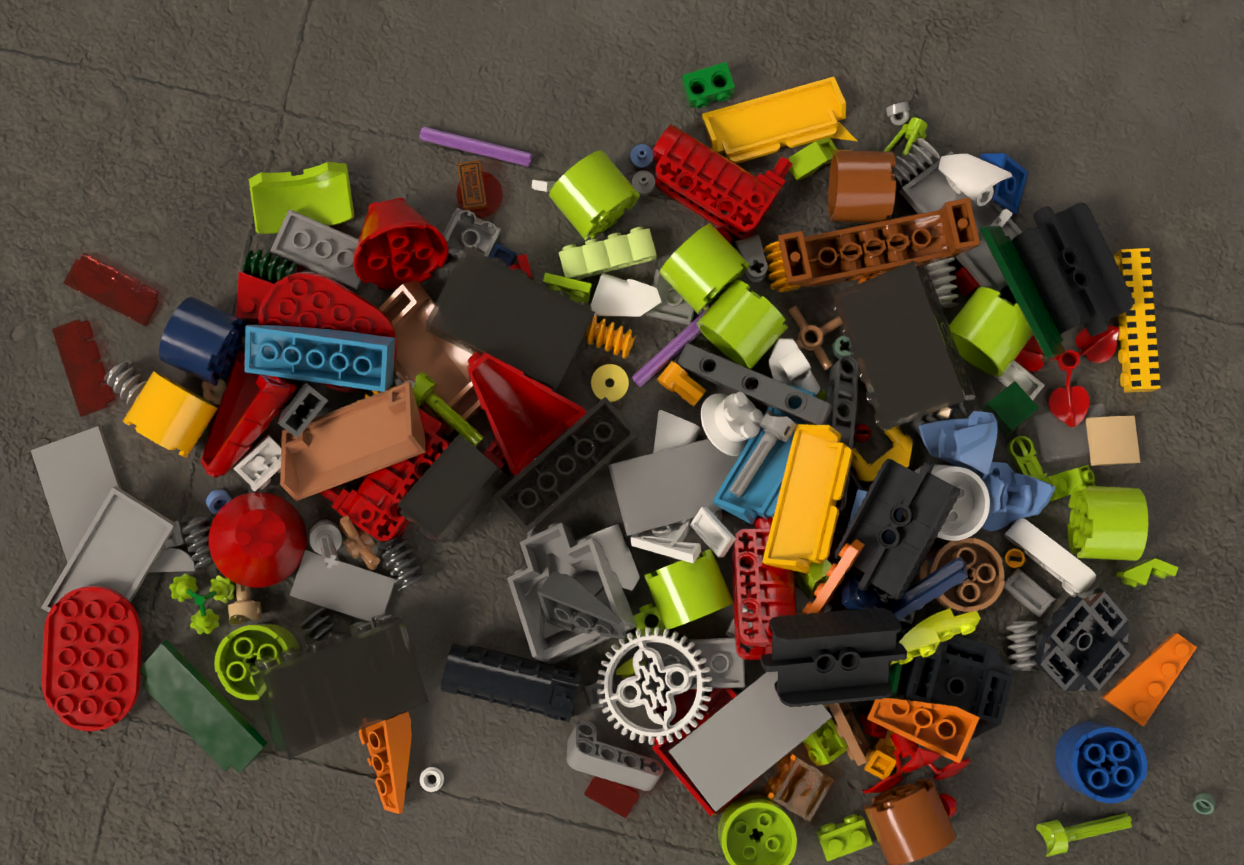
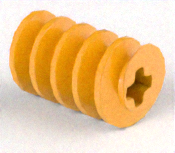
[764,241,801,292]
[584,315,637,359]

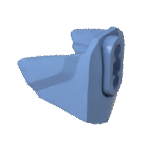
[919,411,997,481]
[981,462,1055,531]

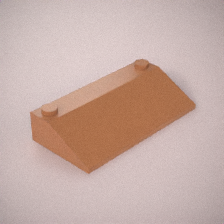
[280,382,426,501]

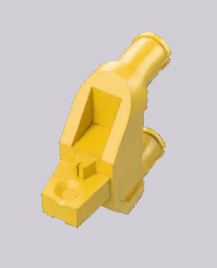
[851,418,913,482]

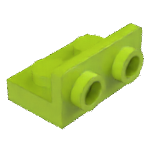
[541,273,592,310]
[802,708,848,766]
[816,814,873,862]

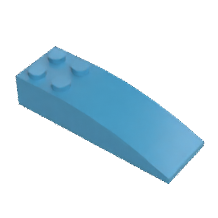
[245,325,395,392]

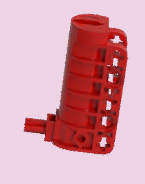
[652,124,793,240]
[319,408,455,541]
[731,518,797,660]

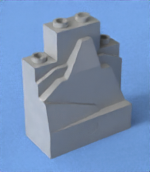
[507,522,637,665]

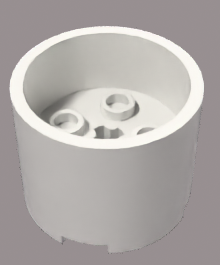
[903,463,990,541]

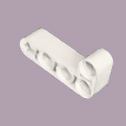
[1004,518,1096,595]

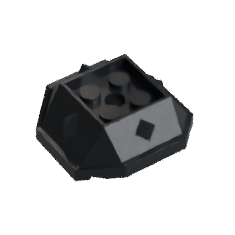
[1034,588,1131,692]
[904,635,1013,739]

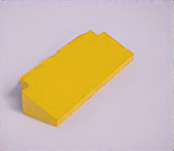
[702,77,846,164]
[762,424,853,574]

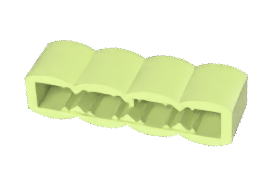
[559,227,657,280]

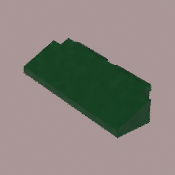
[978,225,1066,363]
[140,639,268,774]

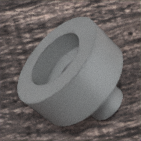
[632,171,655,196]

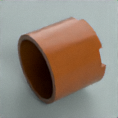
[828,150,896,223]
[863,778,957,865]

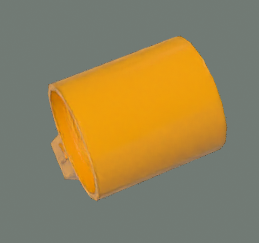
[657,361,707,407]

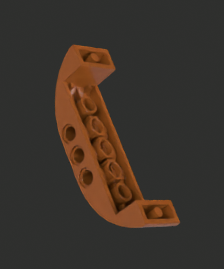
[778,198,980,286]

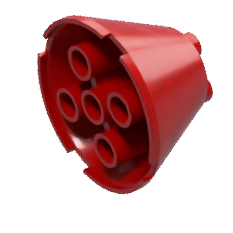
[353,197,448,289]
[208,492,307,588]

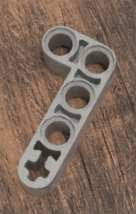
[566,720,664,791]

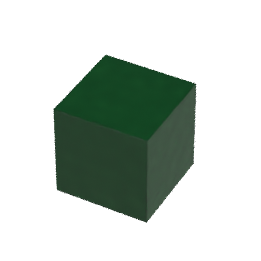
[982,381,1039,437]

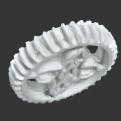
[597,627,712,745]

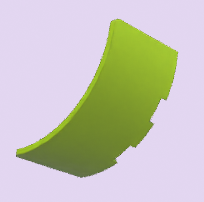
[249,162,354,234]

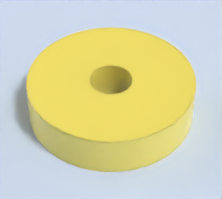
[591,364,629,403]

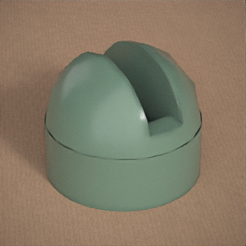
[1193,792,1215,815]

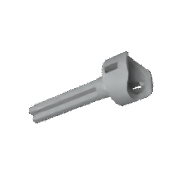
[729,410,796,498]
[309,519,342,569]

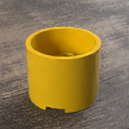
[123,371,218,458]

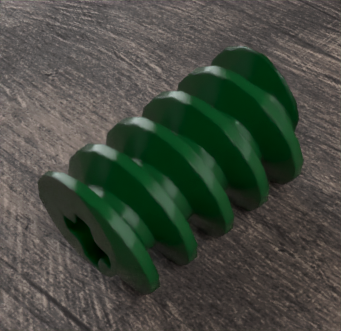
[243,249,297,284]

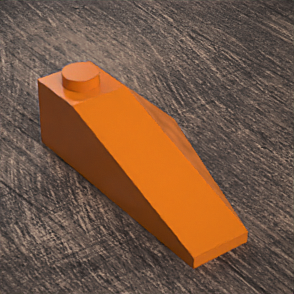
[867,698,980,763]
[356,708,412,814]

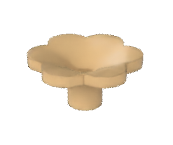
[201,380,226,405]

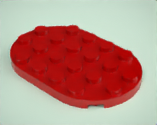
[258,272,398,392]
[42,586,142,731]

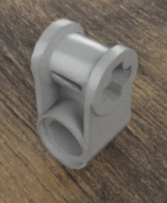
[735,234,768,282]

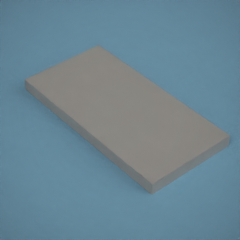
[899,151,1022,292]
[31,426,122,563]
[609,439,739,536]
[41,486,177,613]
[669,671,832,812]

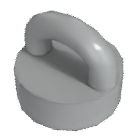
[886,101,910,126]

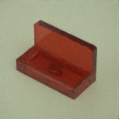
[584,776,640,818]

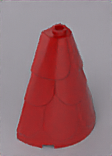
[200,350,298,478]
[467,351,590,479]

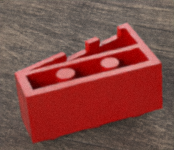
[236,272,274,323]

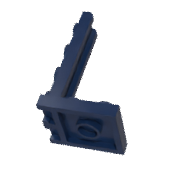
[841,558,968,622]

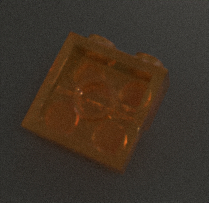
[765,752,834,822]

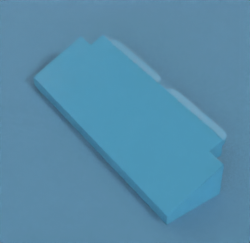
[712,383,828,524]

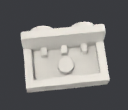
[233,434,282,491]

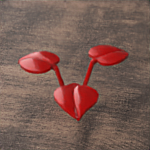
[1014,325,1119,428]
[862,733,971,794]

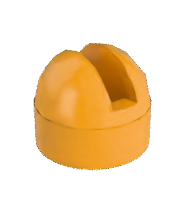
[1005,549,1025,568]

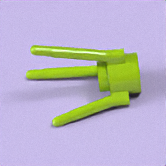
[884,117,928,156]

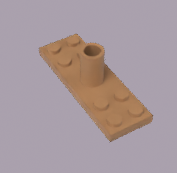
[819,656,872,766]

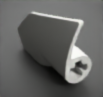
[938,154,1012,206]
[588,273,662,317]
[769,338,820,395]
[653,410,701,453]
[576,524,640,590]

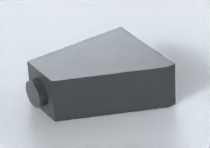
[278,380,328,438]

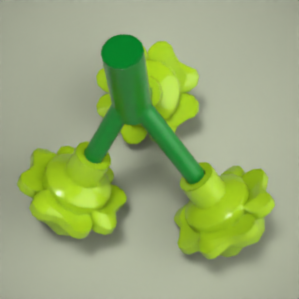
[169,573,235,634]

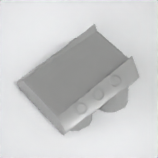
[443,208,501,270]

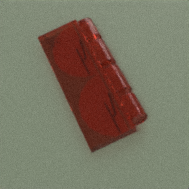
[63,253,159,326]
[52,319,115,417]

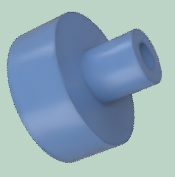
[630,144,653,169]
[206,490,232,514]

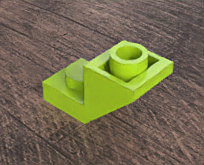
[787,137,838,180]
[1042,465,1096,502]
[1116,558,1179,588]

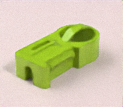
[1007,436,1047,480]

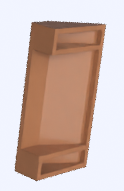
[379,280,482,437]

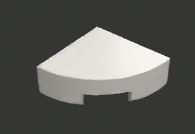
[532,180,556,192]
[991,209,1013,228]

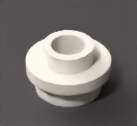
[420,767,444,792]

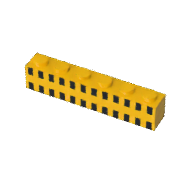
[1113,248,1161,393]

